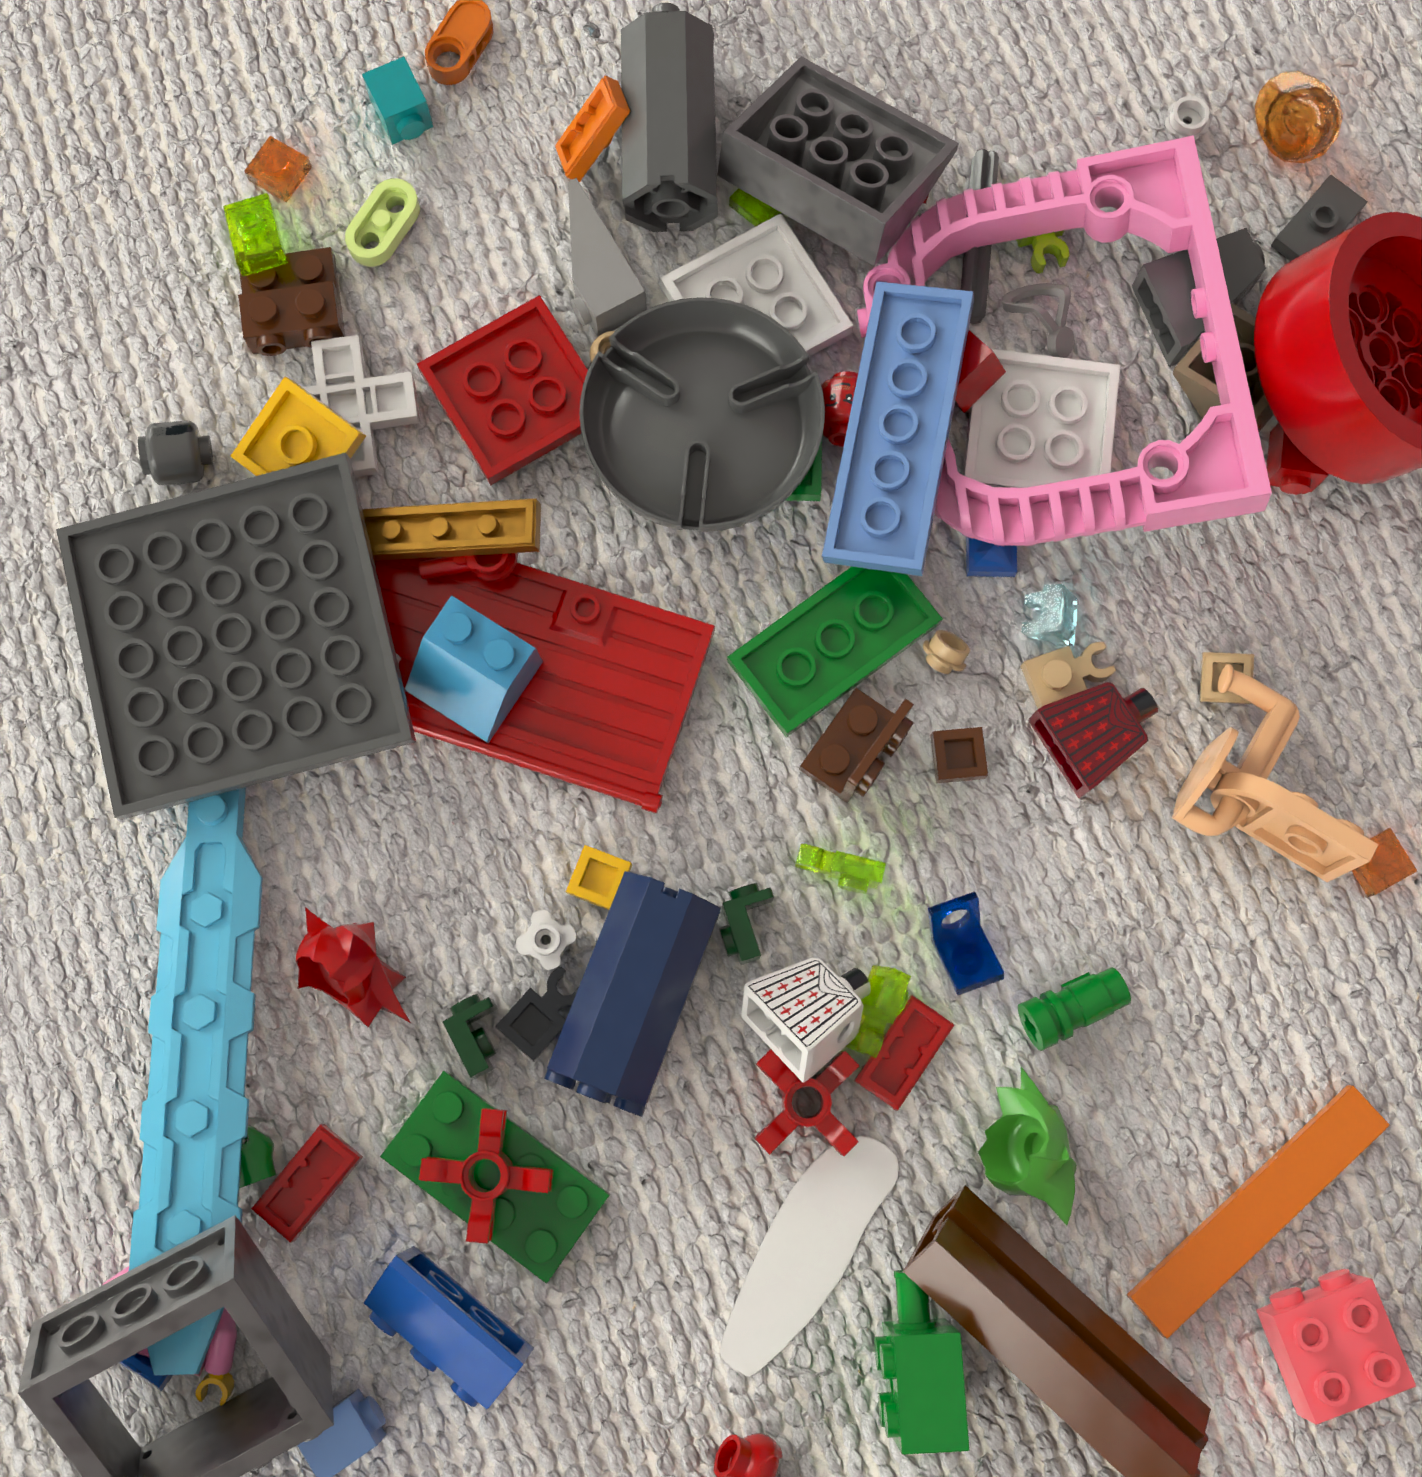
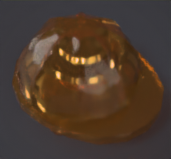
[1255,70,1343,163]

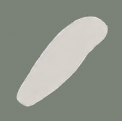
[720,1136,899,1377]

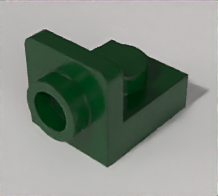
[442,994,498,1079]

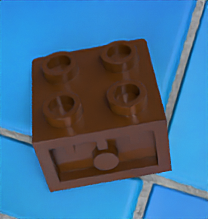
[799,688,914,803]

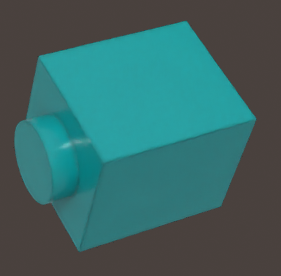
[362,56,434,145]

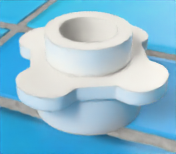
[516,910,576,970]

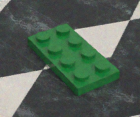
[727,566,943,738]
[380,1071,610,1284]

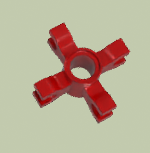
[754,1049,859,1156]
[419,1108,554,1244]

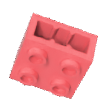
[1256,1269,1416,1425]

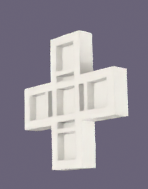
[269,335,420,478]

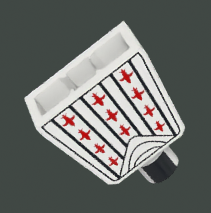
[741,957,871,1083]

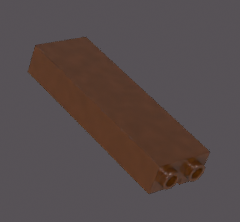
[903,1185,1211,1477]

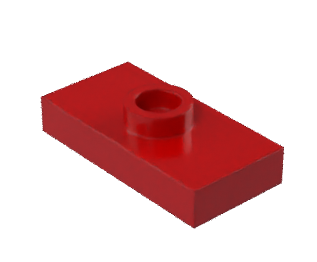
[853,995,955,1111]
[251,1124,363,1243]

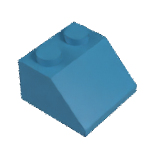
[405,595,543,743]

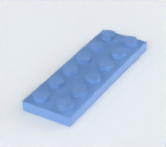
[822,281,974,576]

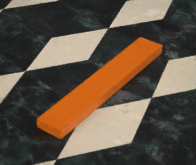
[1126,1085,1390,1339]

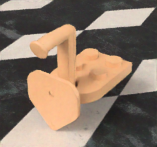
[1172,664,1379,882]

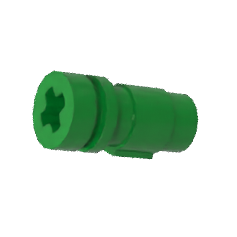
[1018,967,1131,1051]

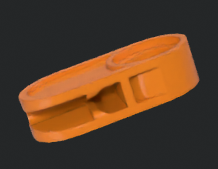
[425,0,494,85]

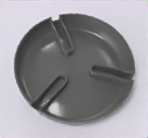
[579,297,825,532]

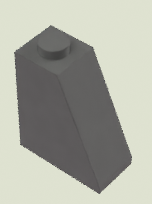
[1131,228,1266,367]

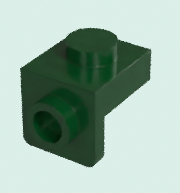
[719,883,774,966]

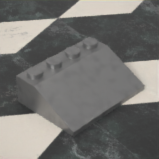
[717,56,959,266]

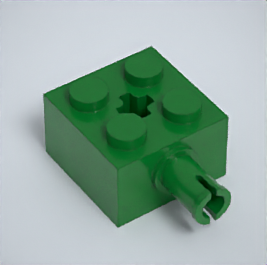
[874,1270,970,1455]

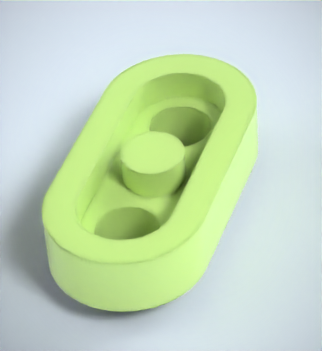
[345,178,420,267]

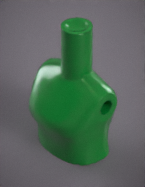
[239,1124,277,1188]

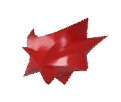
[296,907,411,1027]

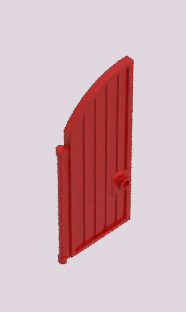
[374,557,715,814]

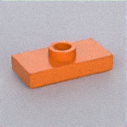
[555,75,630,182]

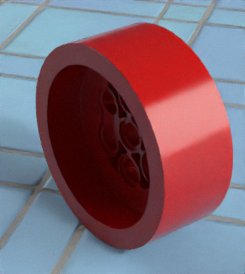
[1254,212,1422,484]

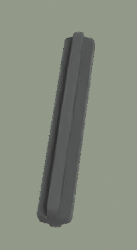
[960,149,999,324]

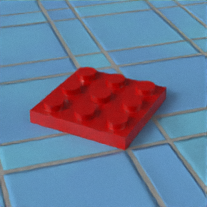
[417,295,588,486]

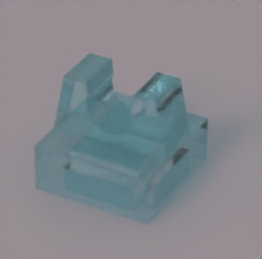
[1021,584,1079,646]

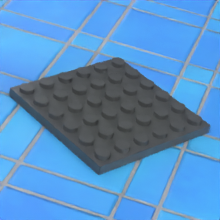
[56,453,416,820]

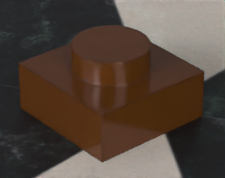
[930,727,988,784]

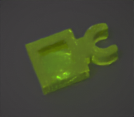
[795,843,886,894]
[845,965,911,1058]

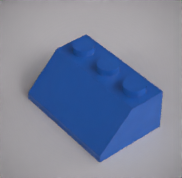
[363,1246,534,1409]

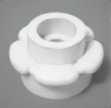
[1164,96,1210,141]

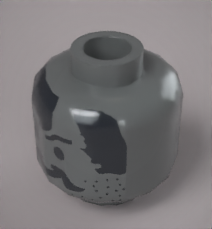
[138,420,213,485]

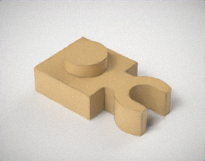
[1020,642,1116,709]

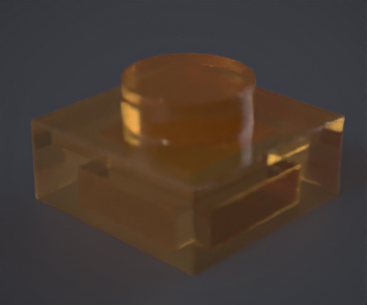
[244,136,312,203]
[1352,828,1417,897]

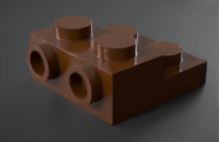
[238,247,345,356]

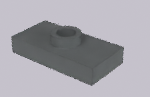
[1270,175,1368,261]

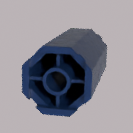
[544,871,721,1117]

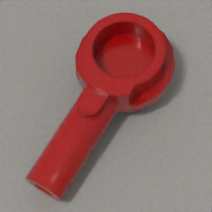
[419,553,518,582]

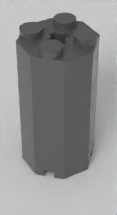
[621,3,718,232]

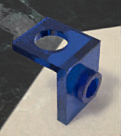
[928,892,1004,995]

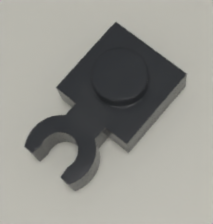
[495,967,579,1062]

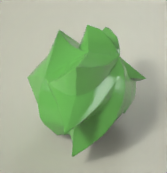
[978,1067,1077,1225]

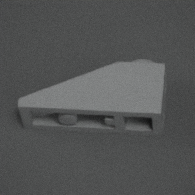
[568,178,647,337]

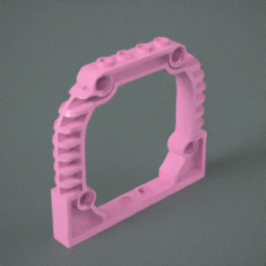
[857,135,1272,547]

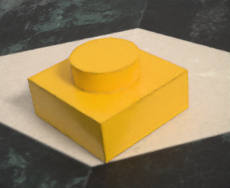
[566,845,632,910]

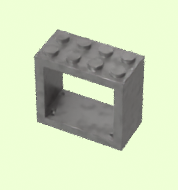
[18,1215,334,1477]

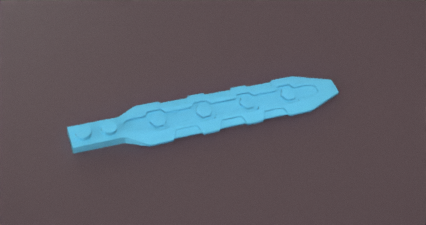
[129,787,263,1375]

